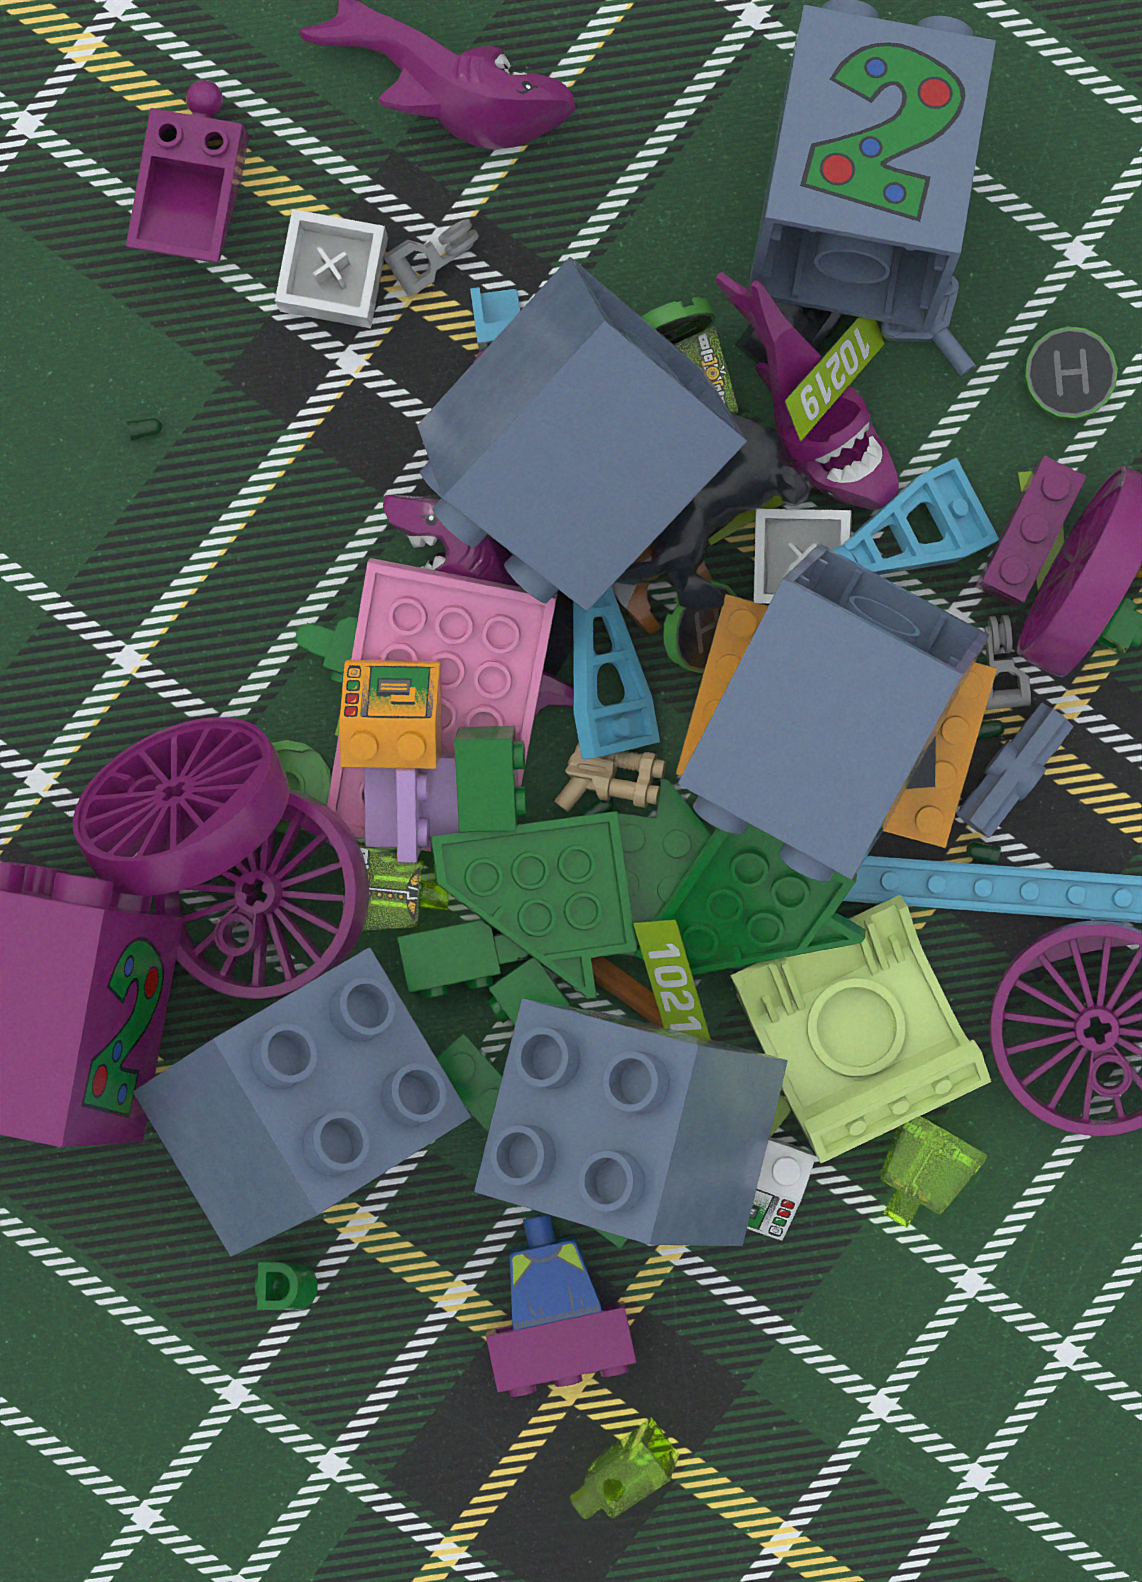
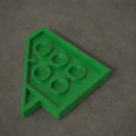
[430,811,637,999]
[635,824,866,975]

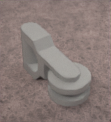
[383,219,479,296]
[985,615,1031,710]

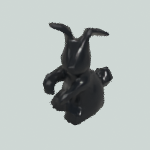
[614,413,811,611]

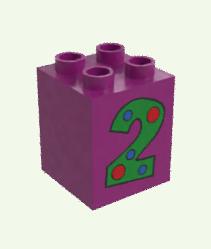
[0,861,183,1147]

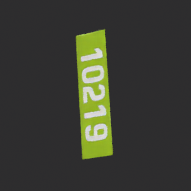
[785,317,884,441]
[633,920,711,1040]

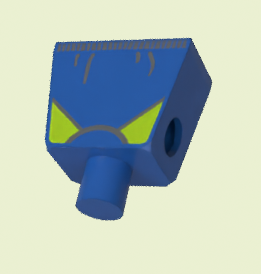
[510,1214,602,1330]

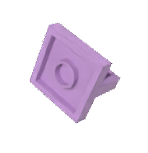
[364,753,460,862]

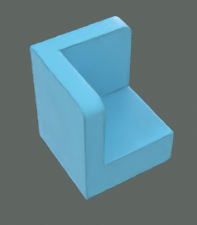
[470,287,520,351]

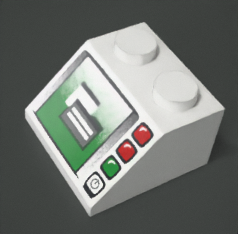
[747,1137,816,1241]

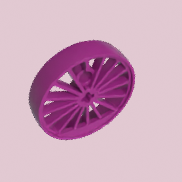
[1017,466,1142,677]
[73,717,289,896]
[154,788,369,1000]
[989,921,1142,1136]

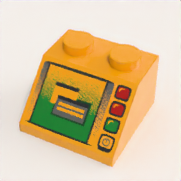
[339,660,442,769]

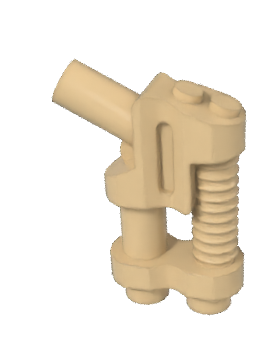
[554,743,666,812]

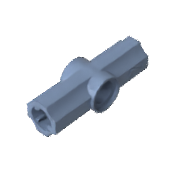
[956,702,1074,838]

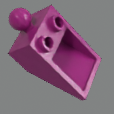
[126,80,249,264]

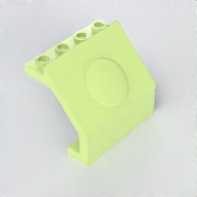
[730,895,991,1163]

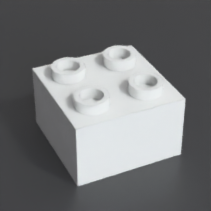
[275,209,388,328]
[754,509,852,604]

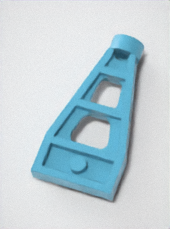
[831,458,999,575]
[573,586,660,759]

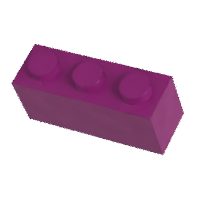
[975,455,1087,607]
[486,1301,636,1397]

